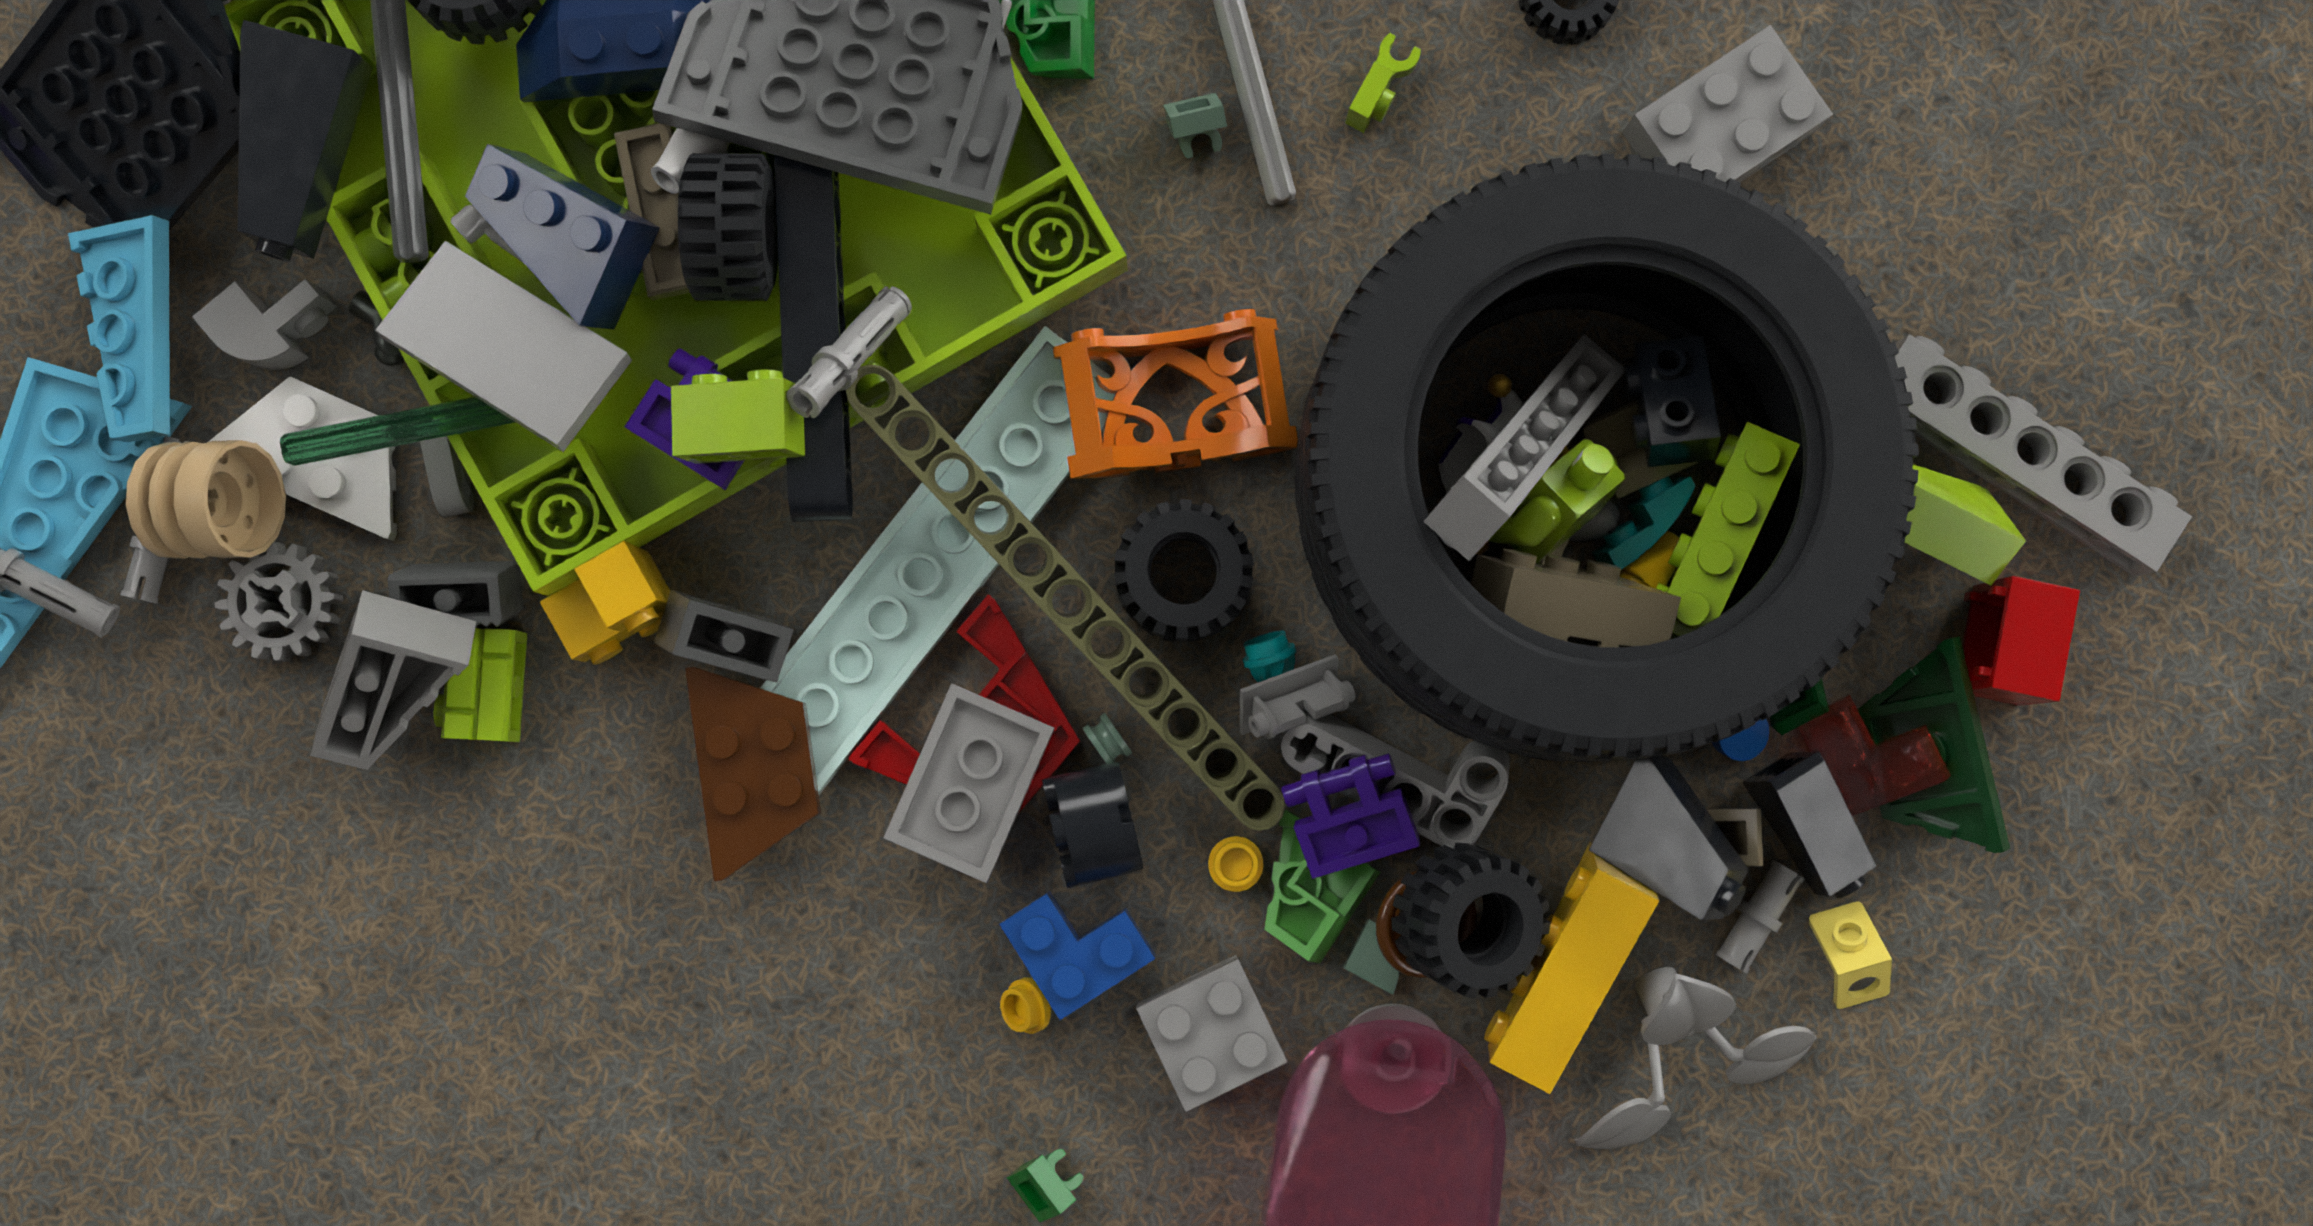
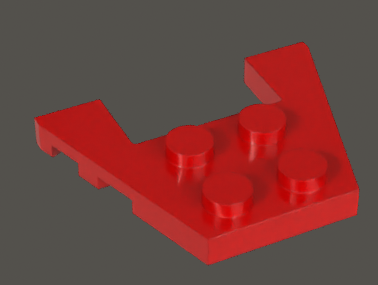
[848,594,1081,816]

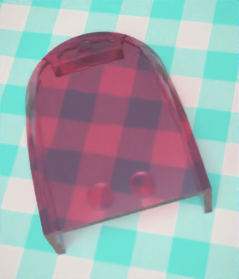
[1260,1019,1506,1226]

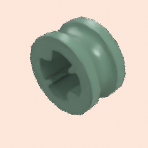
[1082,713,1132,764]

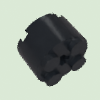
[1042,762,1143,889]

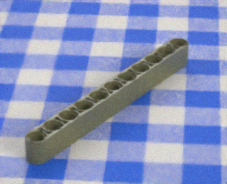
[846,365,1285,831]

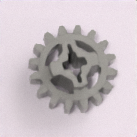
[214,541,343,662]

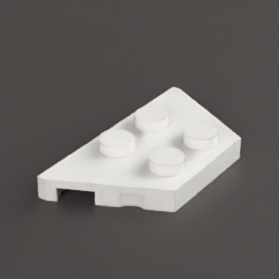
[208,377,397,541]

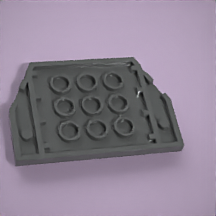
[652,0,1023,215]

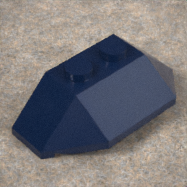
[516,0,710,103]

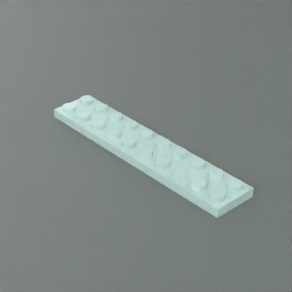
[760,326,1115,795]

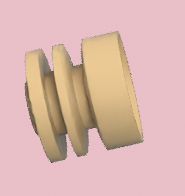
[126,440,286,559]

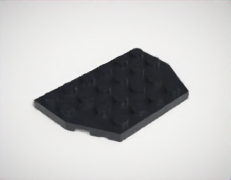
[0,0,240,231]

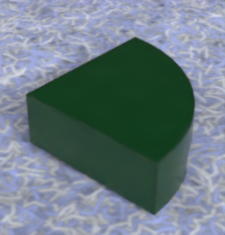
[1770,678,1829,735]

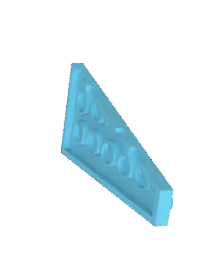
[0,357,192,668]

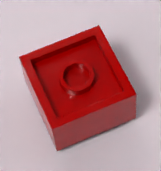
[1962,576,2080,706]

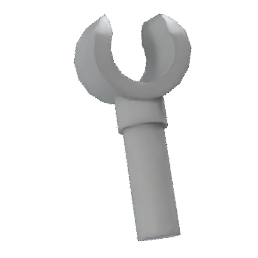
[450,205,522,262]

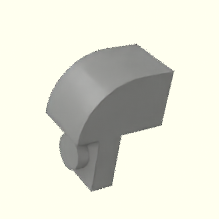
[192,279,337,370]

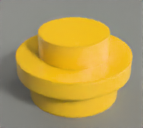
[1208,836,1263,892]
[1000,977,1051,1034]

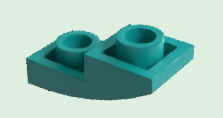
[1592,476,1696,570]

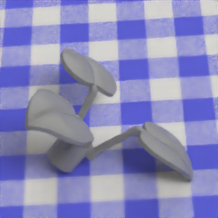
[1575,967,1817,1149]

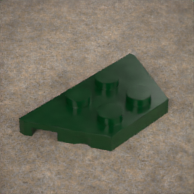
[1857,636,2011,853]

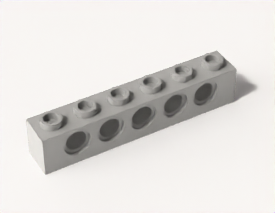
[1423,334,1624,561]
[1894,334,2192,577]

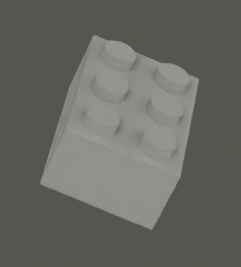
[1622,25,1833,182]

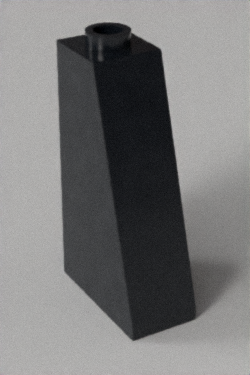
[237,20,373,262]

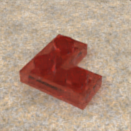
[1798,695,1951,816]

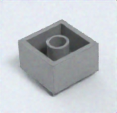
[1136,955,1287,1112]

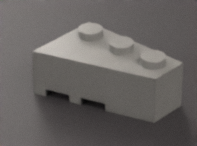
[310,590,477,770]

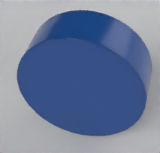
[1712,719,1769,761]

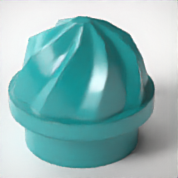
[1242,630,1297,682]

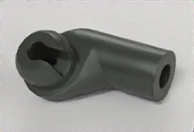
[349,290,404,366]

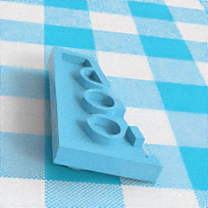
[68,215,170,442]

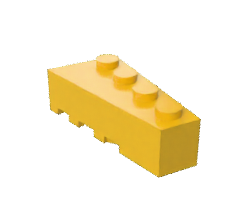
[1484,842,1660,1094]

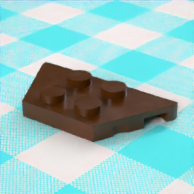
[685,667,821,881]

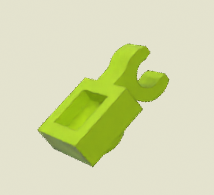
[1345,33,1421,133]

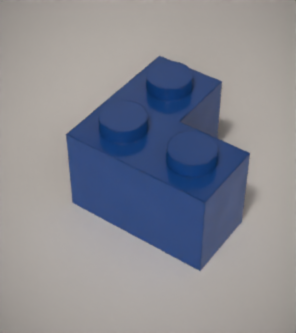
[999,891,1156,1020]

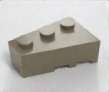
[1471,549,1681,648]

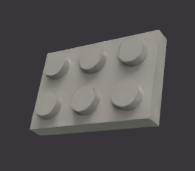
[884,683,1055,883]

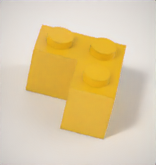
[540,541,670,665]

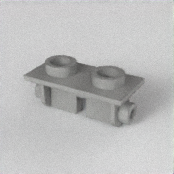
[1240,654,1355,739]

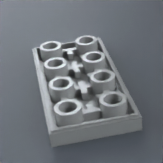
[375,241,632,452]

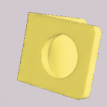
[1809,901,1892,1009]

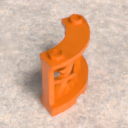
[1053,309,1298,479]

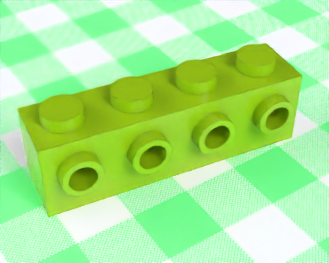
[1656,422,1800,639]

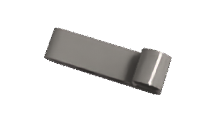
[1281,709,1510,849]

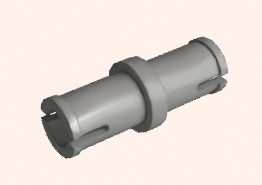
[1715,860,1805,974]

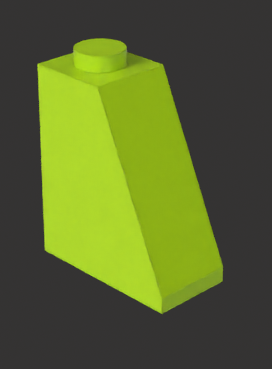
[1904,464,2026,585]

